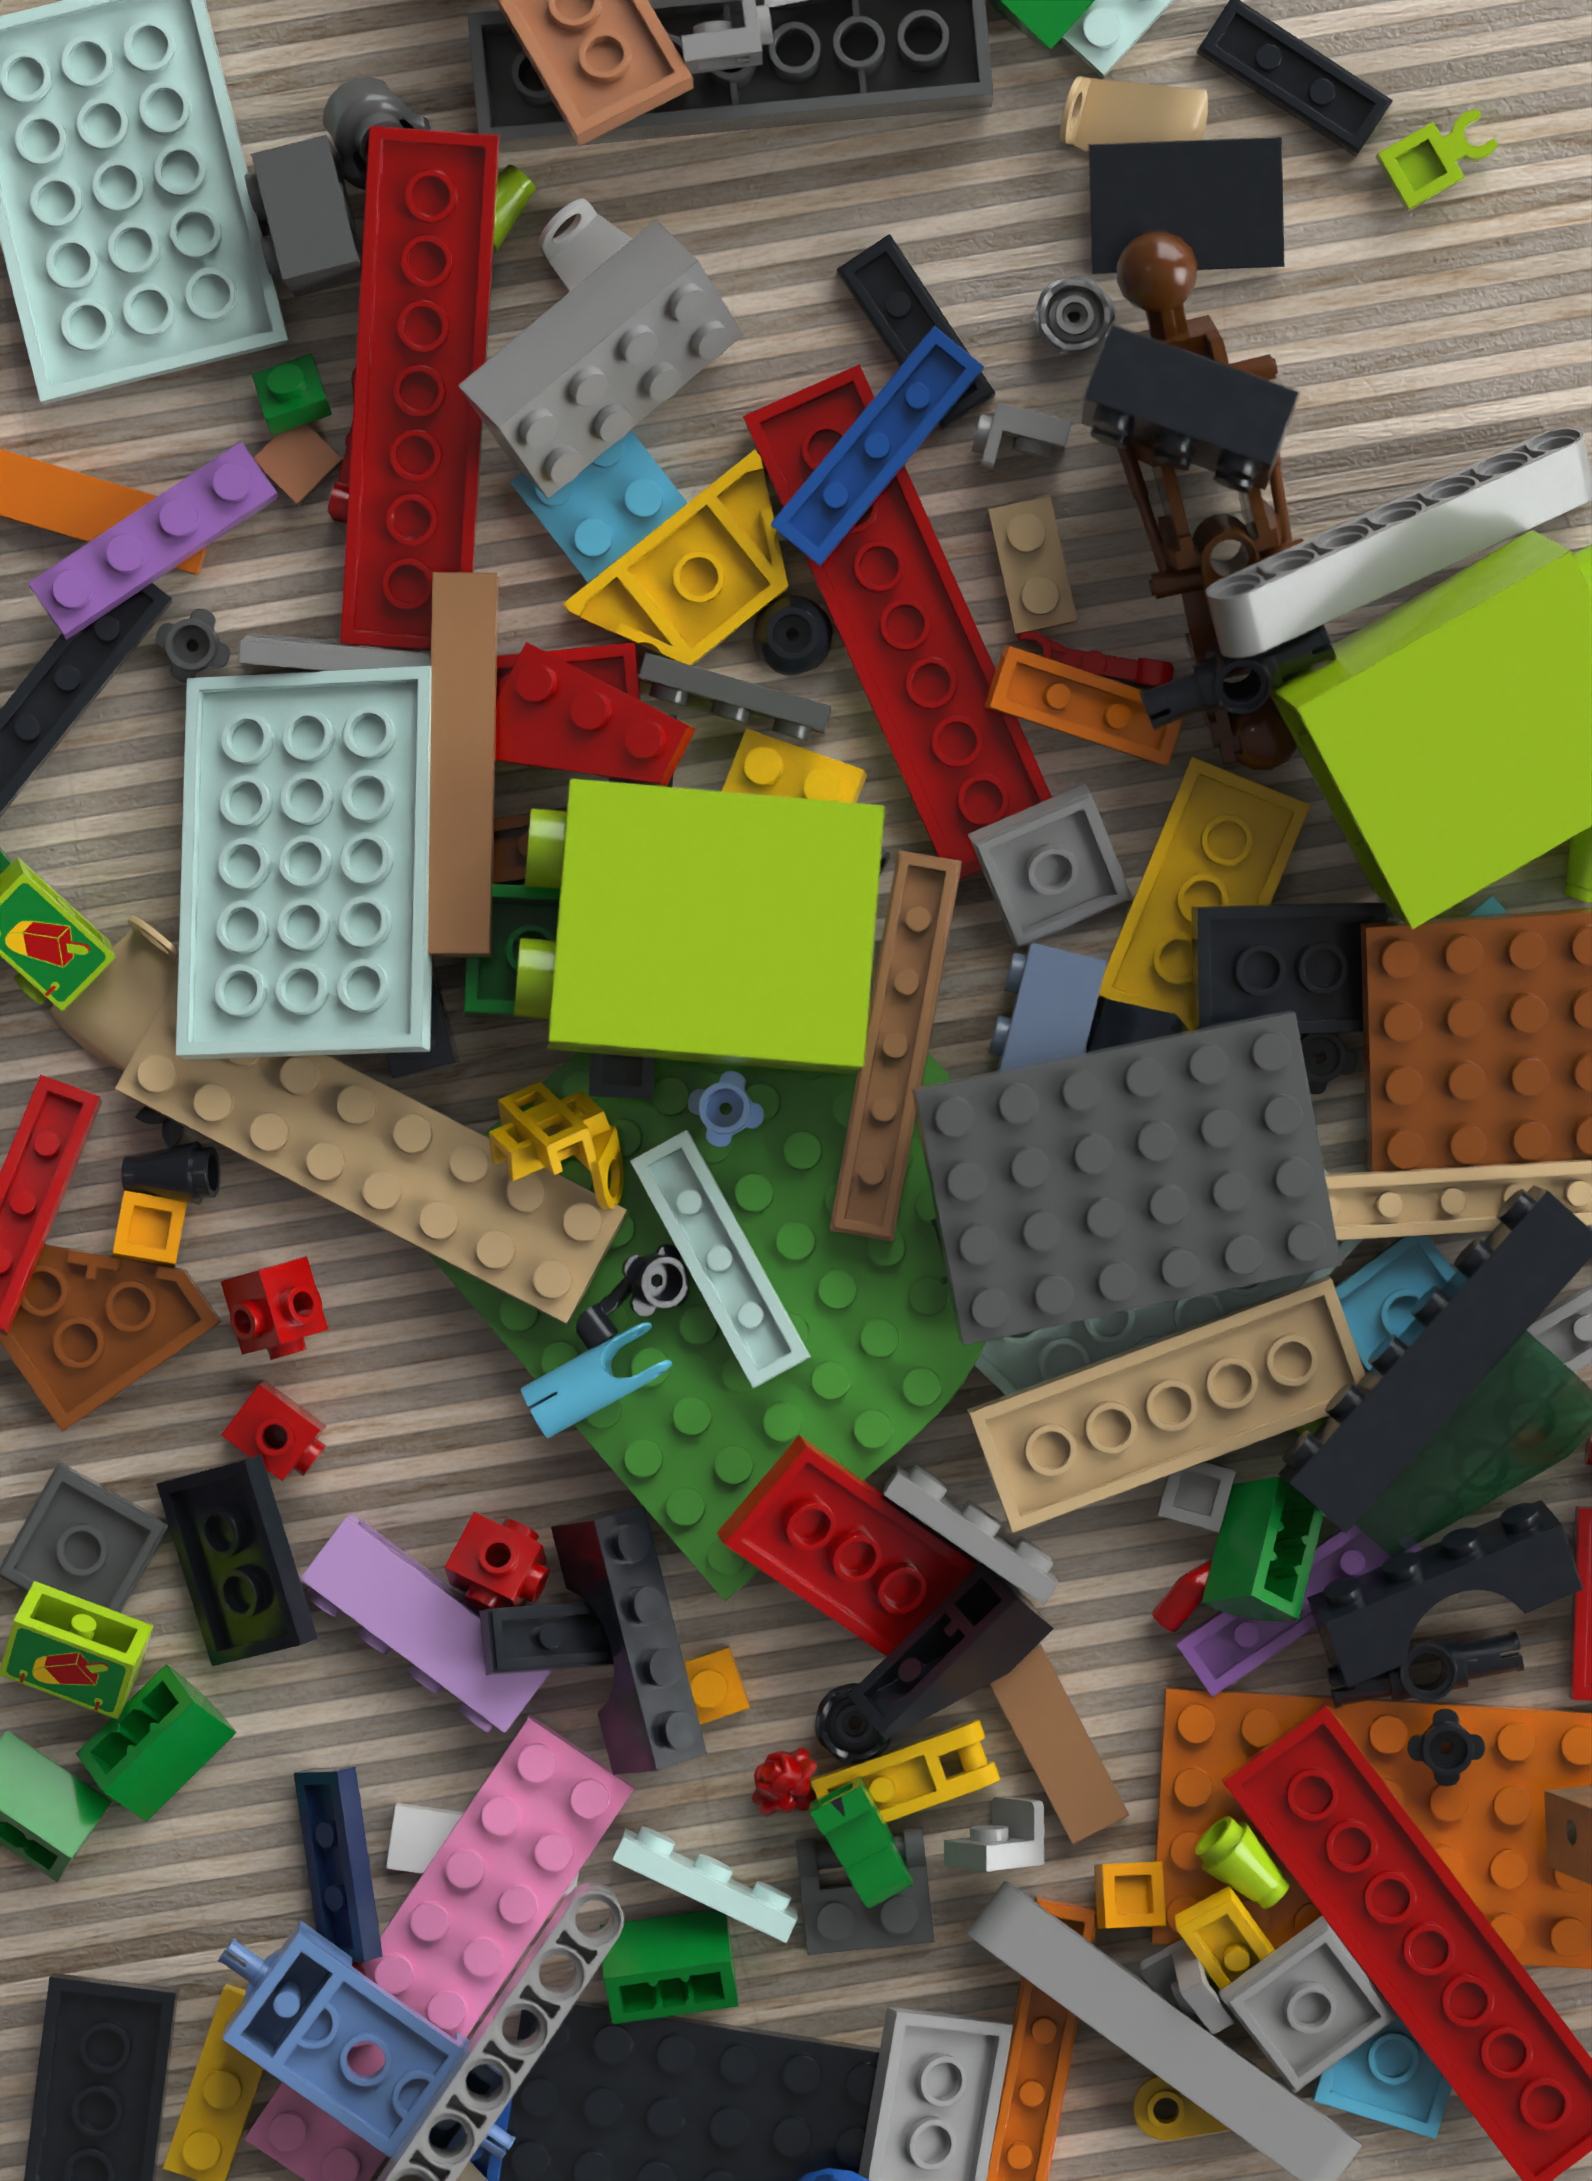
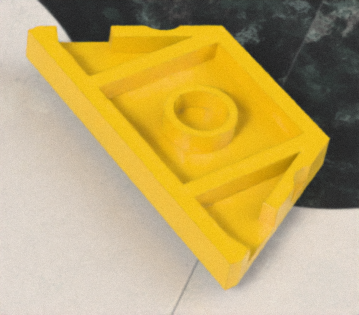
[563,449,789,666]

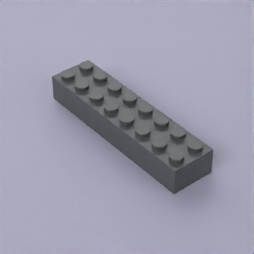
[467,0,994,153]

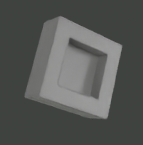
[1156,1461,1236,1532]

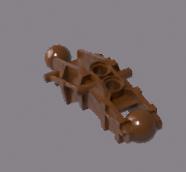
[1117,232,1303,770]

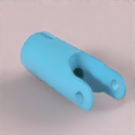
[520,1322,672,1438]

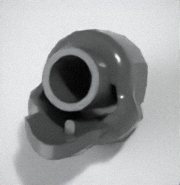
[323,77,431,190]

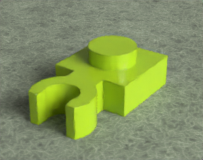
[1375,109,1498,212]

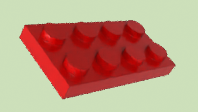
[717,1435,980,1656]

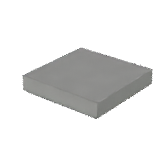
[968,783,1133,949]
[1219,1916,1398,2093]

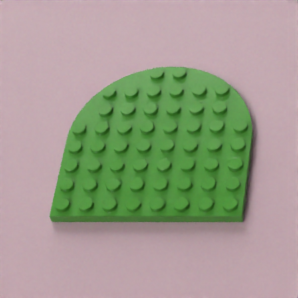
[428,1011,986,1601]

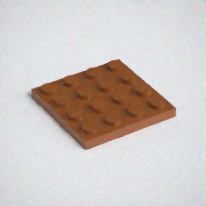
[1360,908,1592,1172]

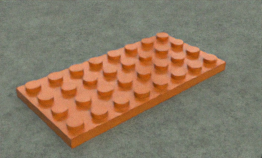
[1150,1686,1592,1969]

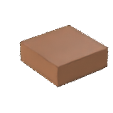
[253,424,343,506]

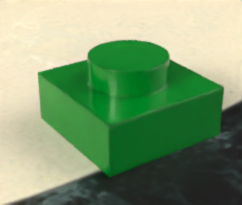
[251,353,332,436]

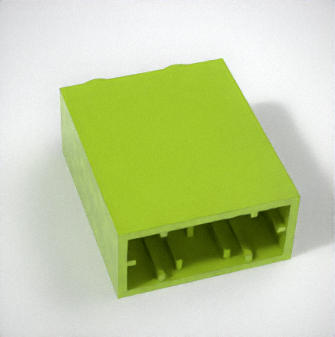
[1270,530,1592,930]
[514,779,885,1075]

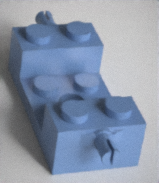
[218,1921,516,2181]

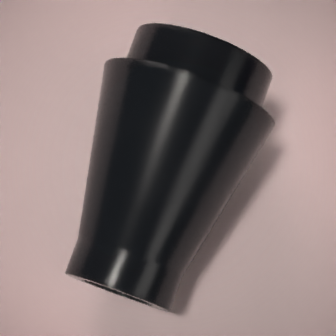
[121,1141,220,1205]

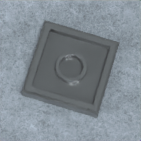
[0,1462,169,1613]

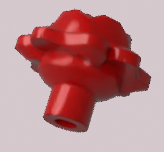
[751,1747,817,1817]

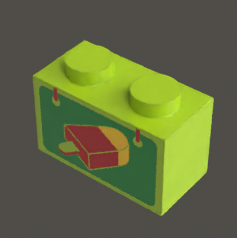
[0,857,116,1012]
[0,1581,154,1720]

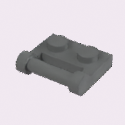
[796,1827,935,1955]

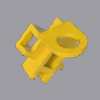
[489,1081,624,1209]

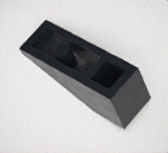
[848,1562,1054,1739]

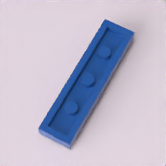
[770,325,984,567]

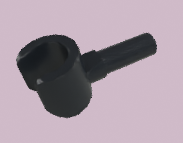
[576,1277,632,1350]

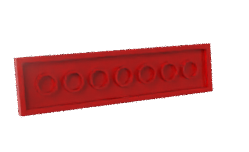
[340,126,500,650]
[743,364,1053,881]
[1221,1703,1592,2181]

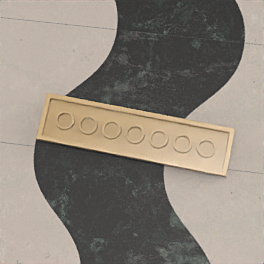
[115,977,628,1326]

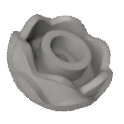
[1034,276,1115,357]

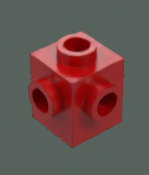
[220,1256,328,1360]
[444,1512,550,1611]

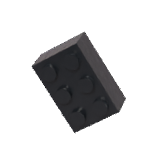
[1082,324,1300,493]

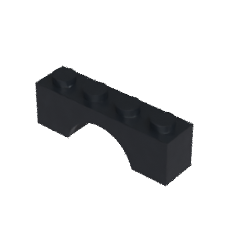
[1307,1500,1583,1688]
[551,1505,707,1775]

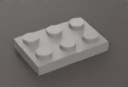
[883,1463,1058,1605]
[859,2007,1013,2181]

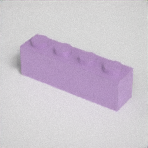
[300,1512,552,1733]

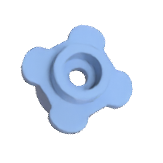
[688,1071,764,1147]

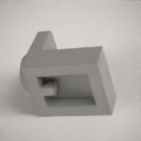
[681,0,773,74]
[971,402,1072,472]
[944,1796,1045,1872]
[1140,1939,1235,2035]

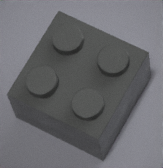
[244,135,362,297]

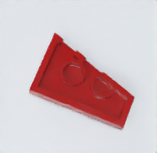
[495,642,696,787]

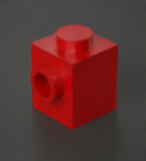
[221,1380,326,1481]

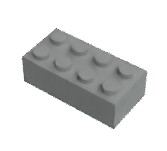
[458,220,744,499]

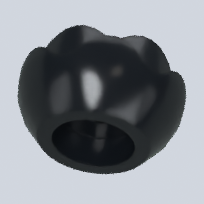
[753,595,833,676]
[815,1683,892,1764]

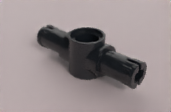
[1139,624,1337,731]
[1327,1630,1524,1709]

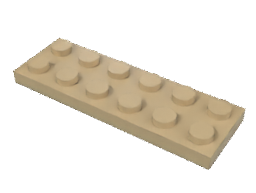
[967,1276,1366,1533]

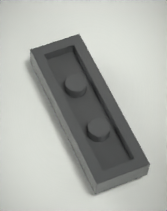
[639,653,831,741]

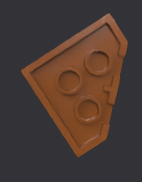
[0,1244,222,1432]

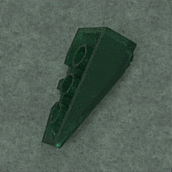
[1355,1330,1592,1557]

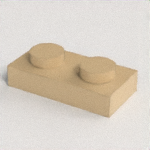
[988,495,1078,636]

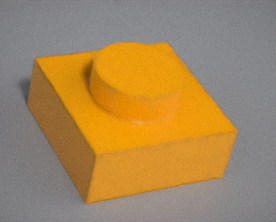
[112,1191,187,1267]
[684,1645,750,1725]
[1094,1861,1166,1929]

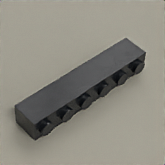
[1278,1185,1592,1534]

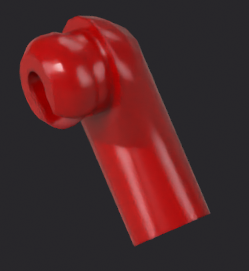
[1152,1559,1212,1632]

